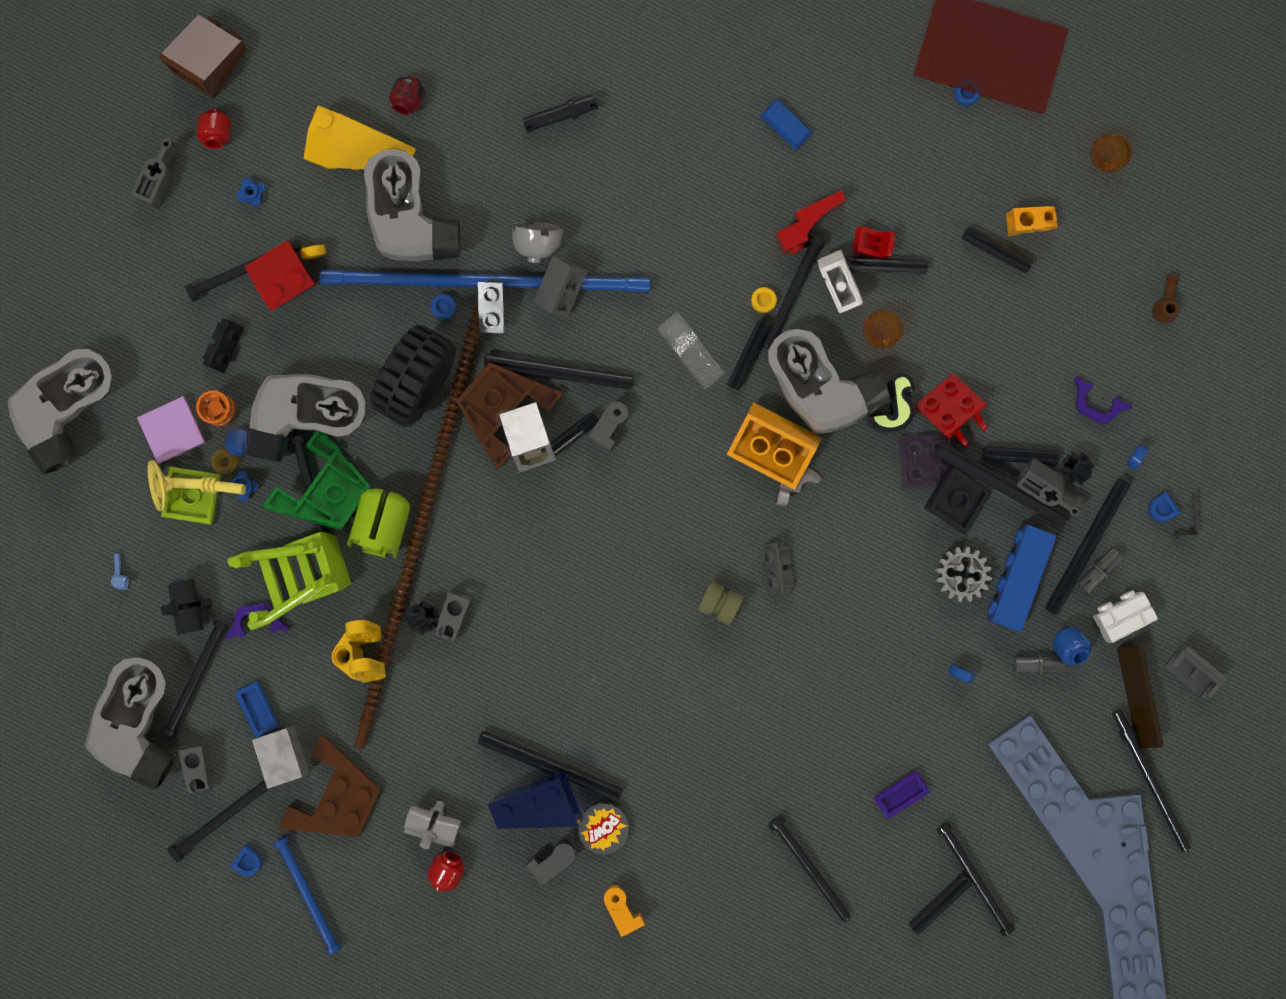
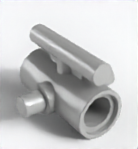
[404,801,461,849]

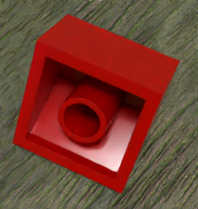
[245,240,316,311]

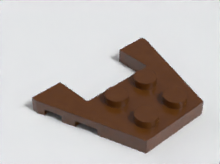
[455,362,563,469]
[279,735,381,837]

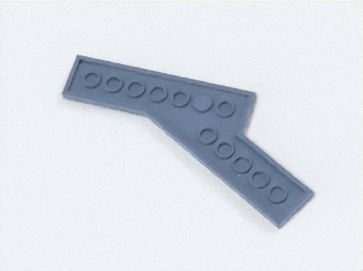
[987,715,1166,999]

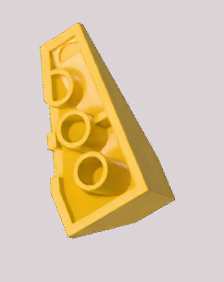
[304,106,416,170]

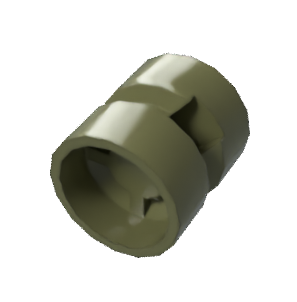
[697,581,744,626]

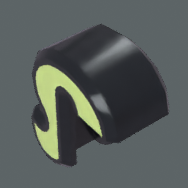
[866,373,915,434]

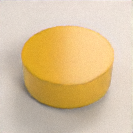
[300,244,327,260]
[751,287,777,314]

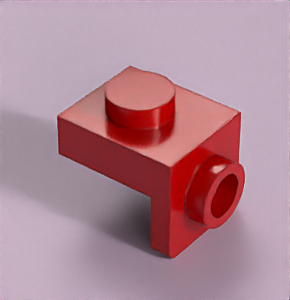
[852,226,895,258]

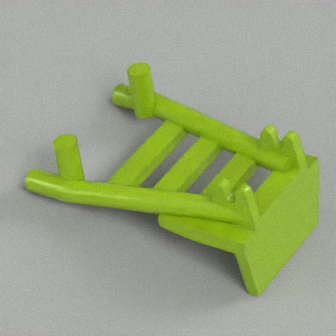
[228,532,352,630]

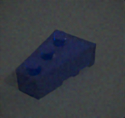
[488,771,583,829]

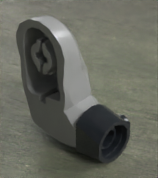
[244,374,365,463]

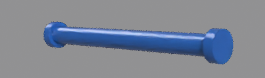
[273,837,342,955]

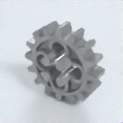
[935,547,992,602]

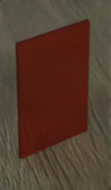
[913,0,1068,114]

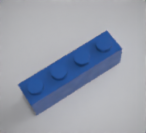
[986,525,1056,632]

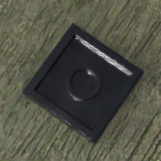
[924,465,992,535]

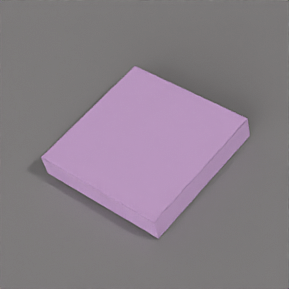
[137,396,206,464]

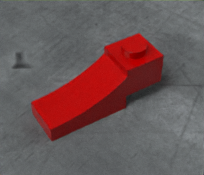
[775,190,846,255]

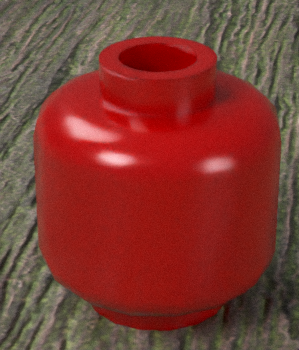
[197,109,231,149]
[427,851,465,892]

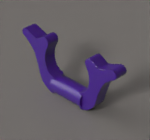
[1074,377,1132,424]
[225,603,290,639]

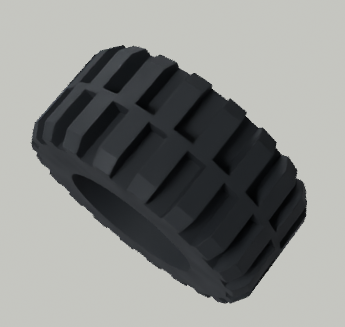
[369,325,457,427]

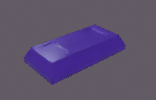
[874,770,930,820]

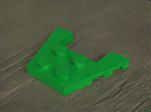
[263,430,371,530]

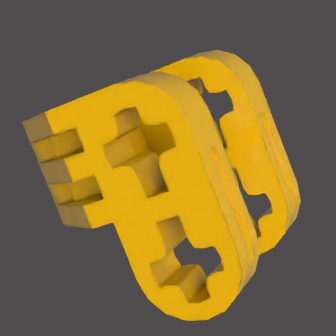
[331,620,386,683]

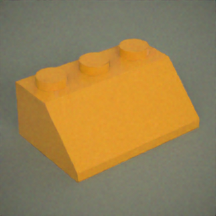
[727,402,822,490]

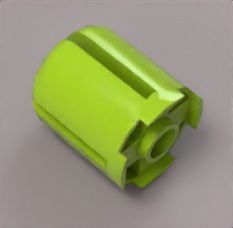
[347,488,410,559]

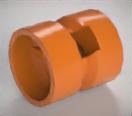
[196,391,238,427]

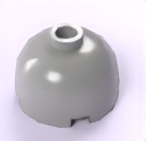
[512,222,563,263]

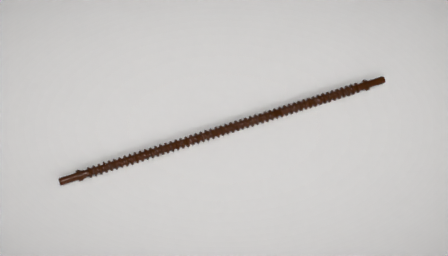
[354,300,481,749]

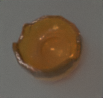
[1090,134,1132,172]
[863,310,904,349]

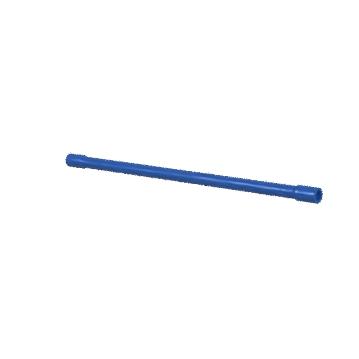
[319,270,650,292]

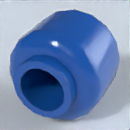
[1052,627,1092,665]

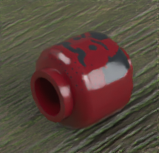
[389,75,426,115]

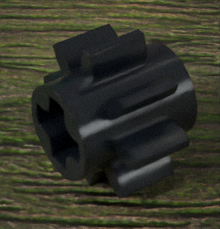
[1060,452,1095,485]
[406,601,440,635]

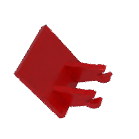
[915,373,988,448]

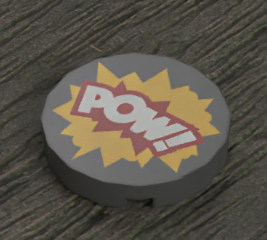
[578,802,629,855]

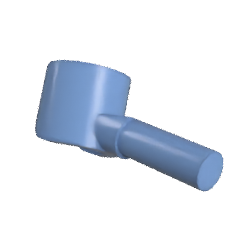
[111,554,129,590]

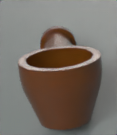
[1152,275,1180,324]

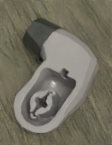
[364,149,461,262]
[768,329,891,434]
[7,349,112,474]
[85,657,176,790]

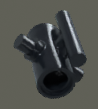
[161,579,213,635]

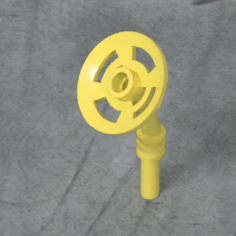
[148,460,246,511]

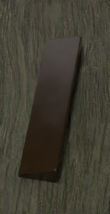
[1117,644,1163,748]

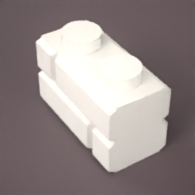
[818,250,863,313]
[1093,590,1158,643]

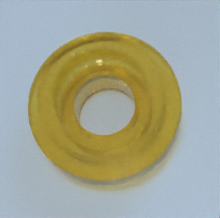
[211,449,237,474]

